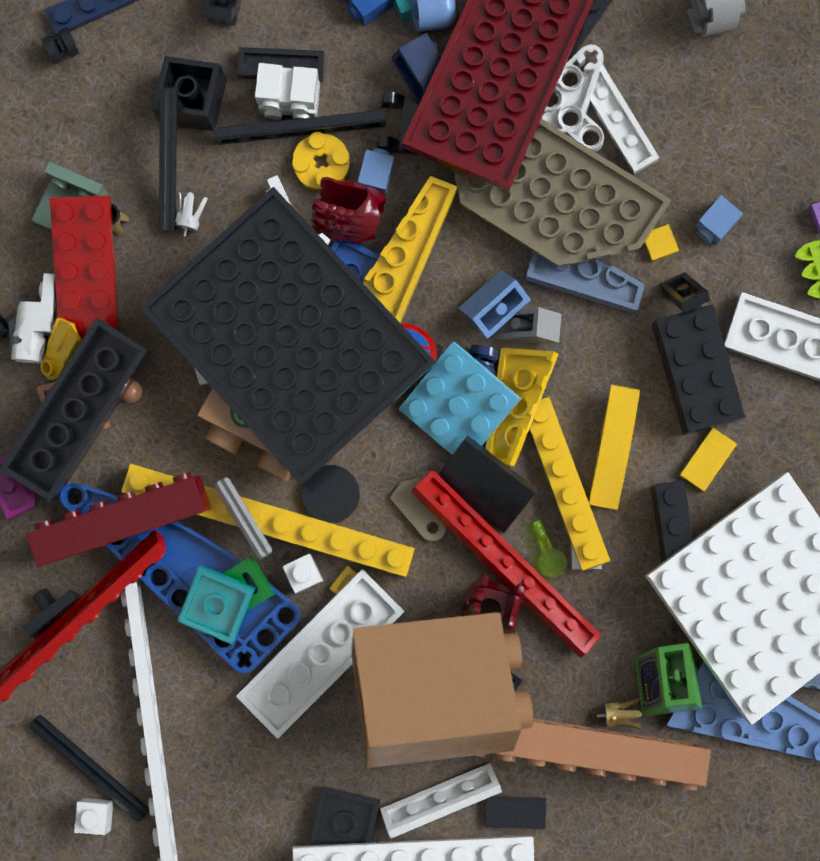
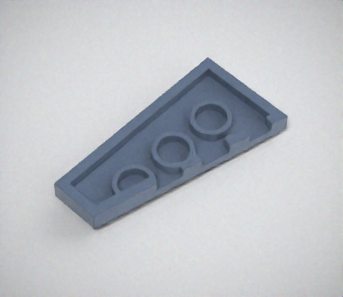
[525,252,645,314]

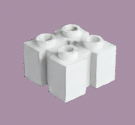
[255,63,320,120]

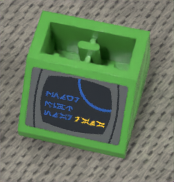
[635,643,702,717]

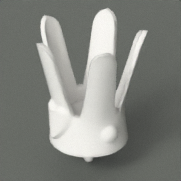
[175,192,208,237]

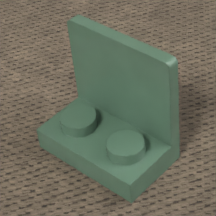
[32,162,109,230]

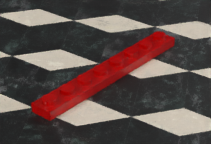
[411,470,602,658]
[0,529,167,702]

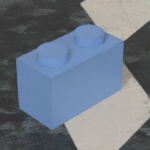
[458,270,531,339]

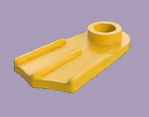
[41,318,82,380]

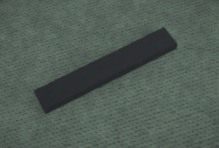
[212,109,386,145]

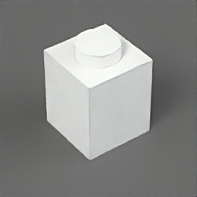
[282,553,324,594]
[74,798,114,835]

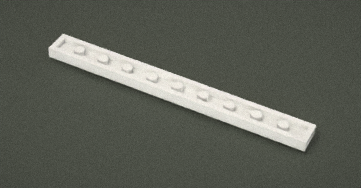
[121,581,178,861]

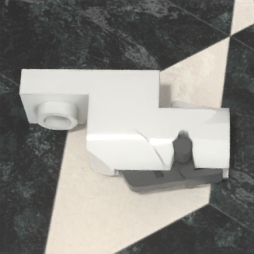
[9,273,58,364]

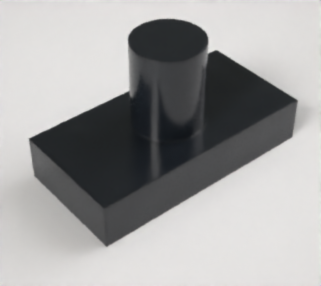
[23,588,81,639]

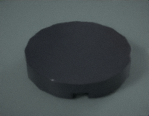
[302,465,360,523]

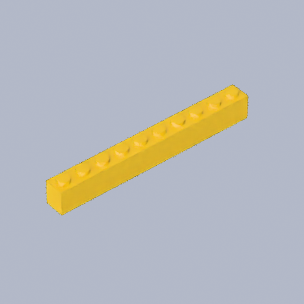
[121,464,415,577]

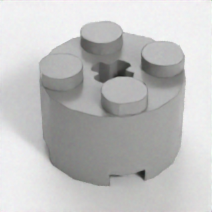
[687,0,746,38]

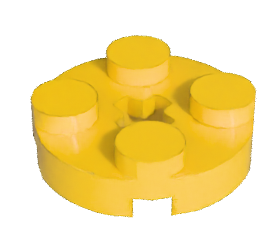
[292,132,350,191]

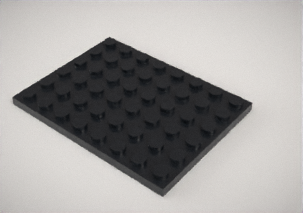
[140,186,436,485]

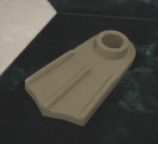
[390,477,446,542]

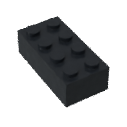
[652,304,746,436]

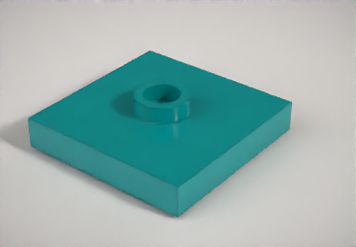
[177,565,256,644]

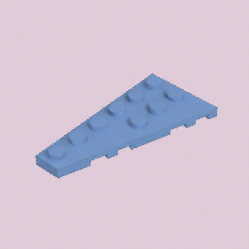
[665,659,820,761]

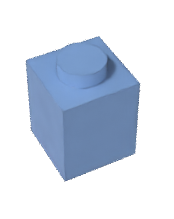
[358,148,394,196]
[694,195,743,245]

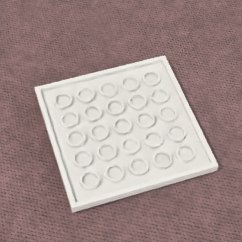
[645,472,820,725]

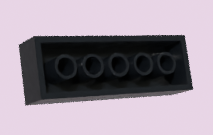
[0,318,152,502]

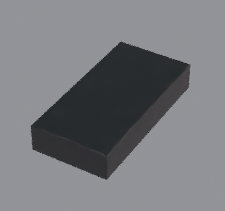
[485,796,546,829]

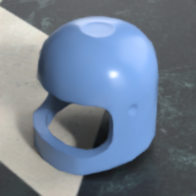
[408,0,457,33]

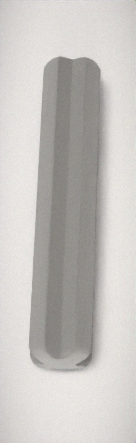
[215,477,272,559]

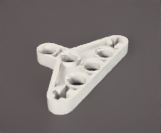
[542,44,604,152]

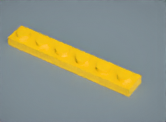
[529,397,610,572]

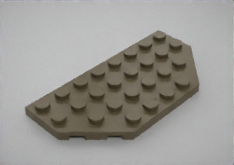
[453,119,672,268]

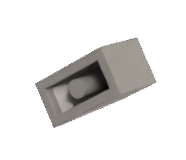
[493,307,562,344]

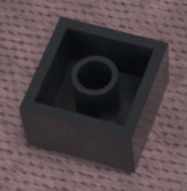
[151,56,227,131]

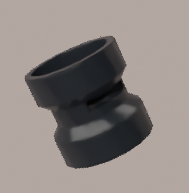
[41,27,80,65]

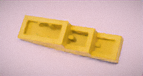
[588,384,640,510]

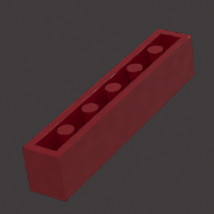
[26,472,212,568]

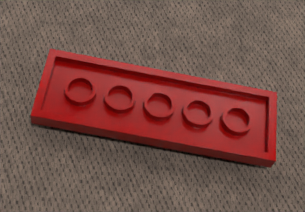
[49,195,119,340]

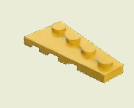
[485,348,559,467]

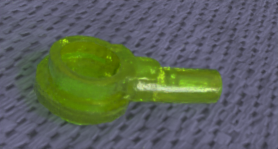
[530,520,567,578]

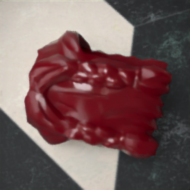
[311,177,386,244]
[461,574,526,634]

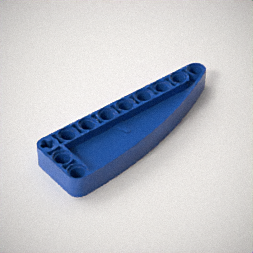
[60,483,301,673]

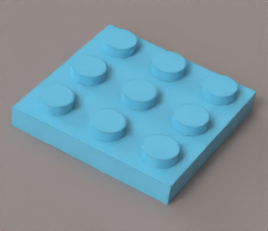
[399,341,522,455]

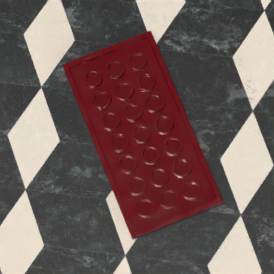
[401,0,594,192]

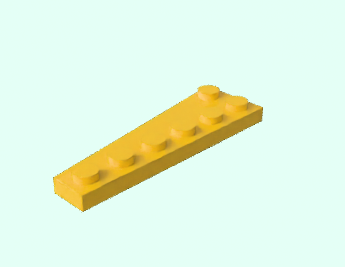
[363,176,457,323]

